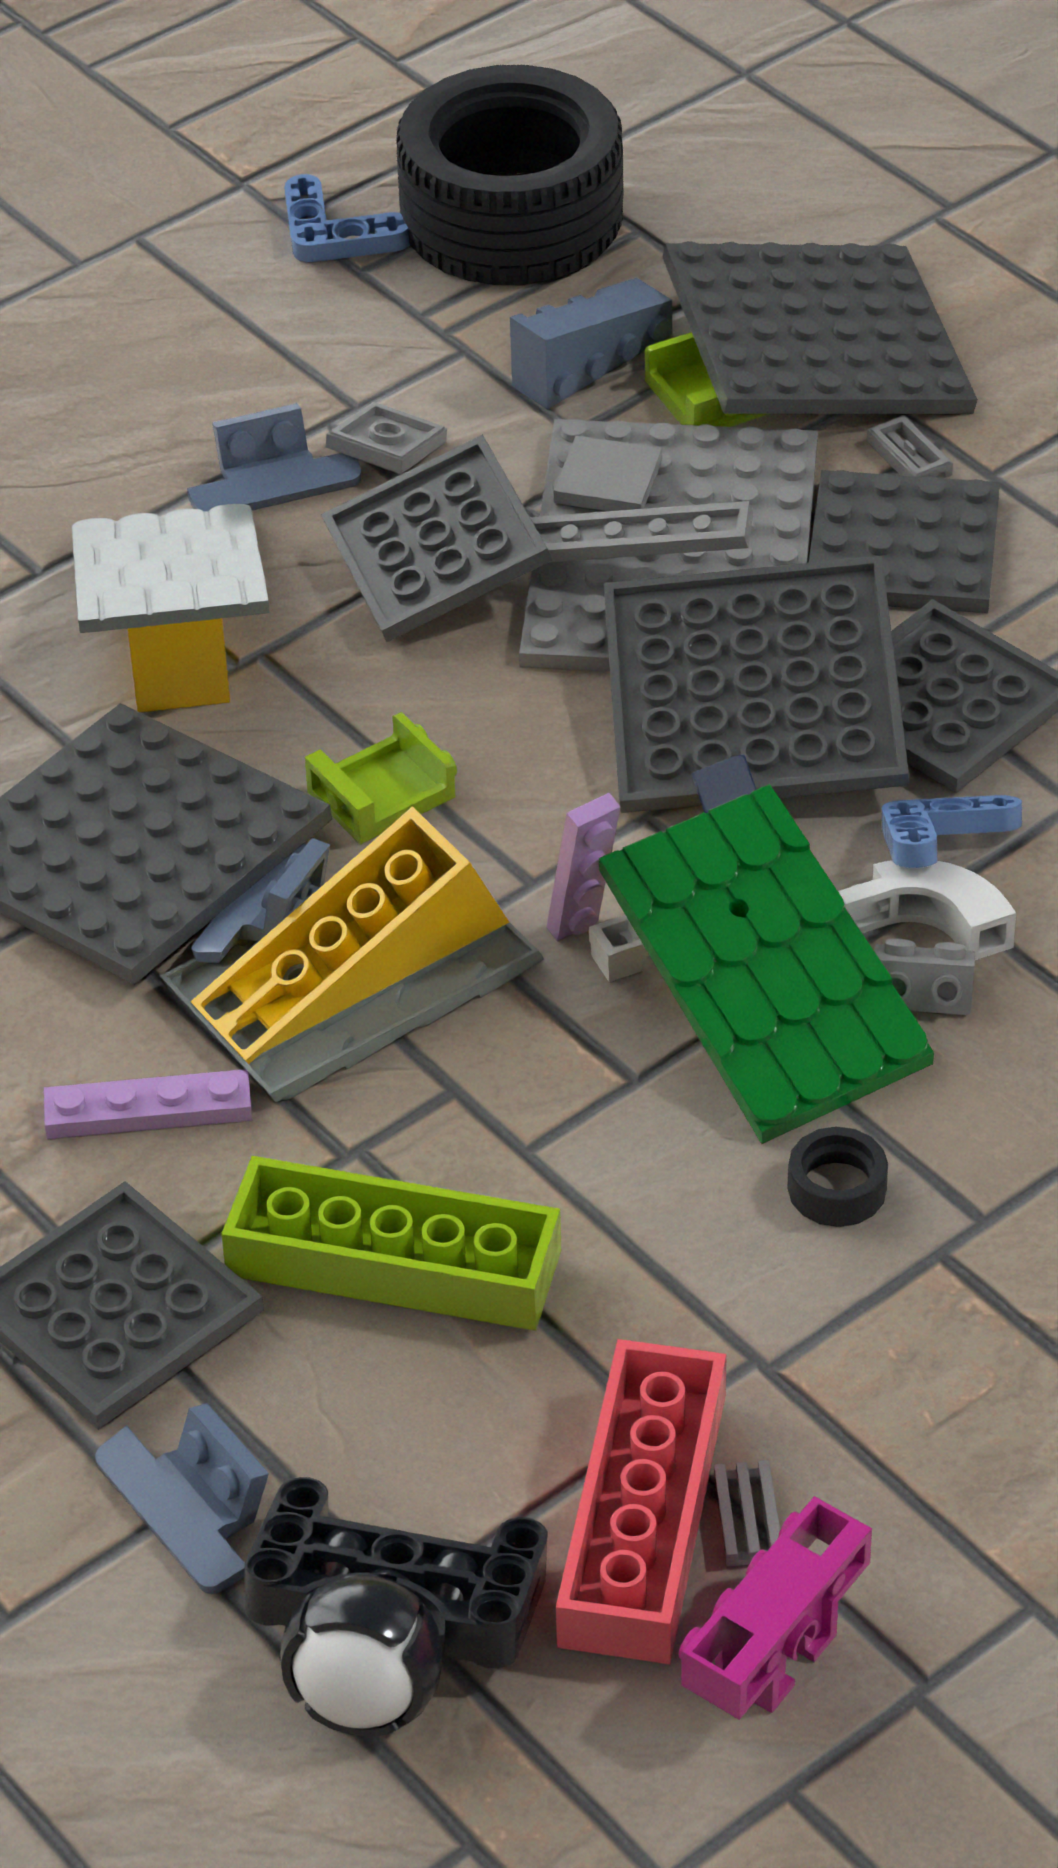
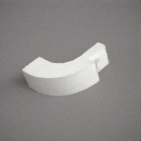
[838,860,1016,960]

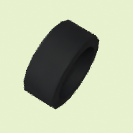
[787,1126,888,1227]

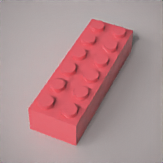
[556,1339,727,1664]

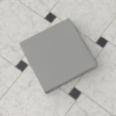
[326,402,447,474]
[553,435,662,511]

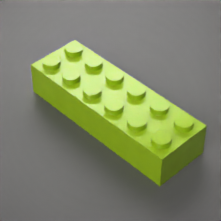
[221,1156,561,1331]

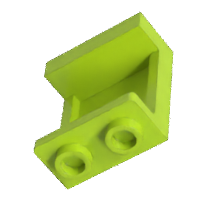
[645,332,768,427]
[305,712,457,845]

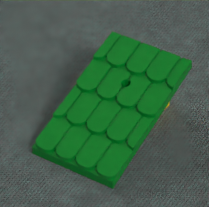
[599,784,934,1144]

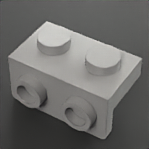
[874,939,975,1015]

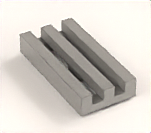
[867,415,953,478]
[714,1460,780,1567]

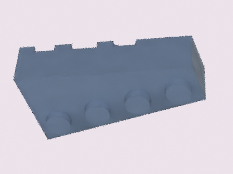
[510,278,672,409]

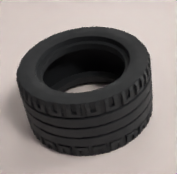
[396,65,624,285]

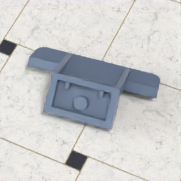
[187,403,361,512]
[191,838,330,963]
[95,1403,269,1594]

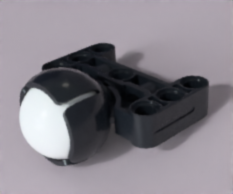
[245,1477,548,1737]

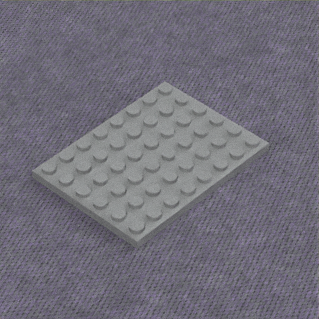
[519,419,818,671]

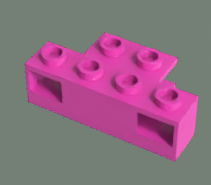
[679,1496,872,1720]

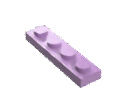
[546,793,620,941]
[43,1069,252,1139]

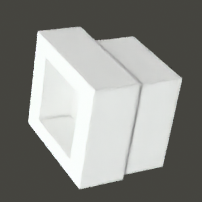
[589,915,649,982]

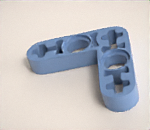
[284,174,410,262]
[882,795,1022,868]

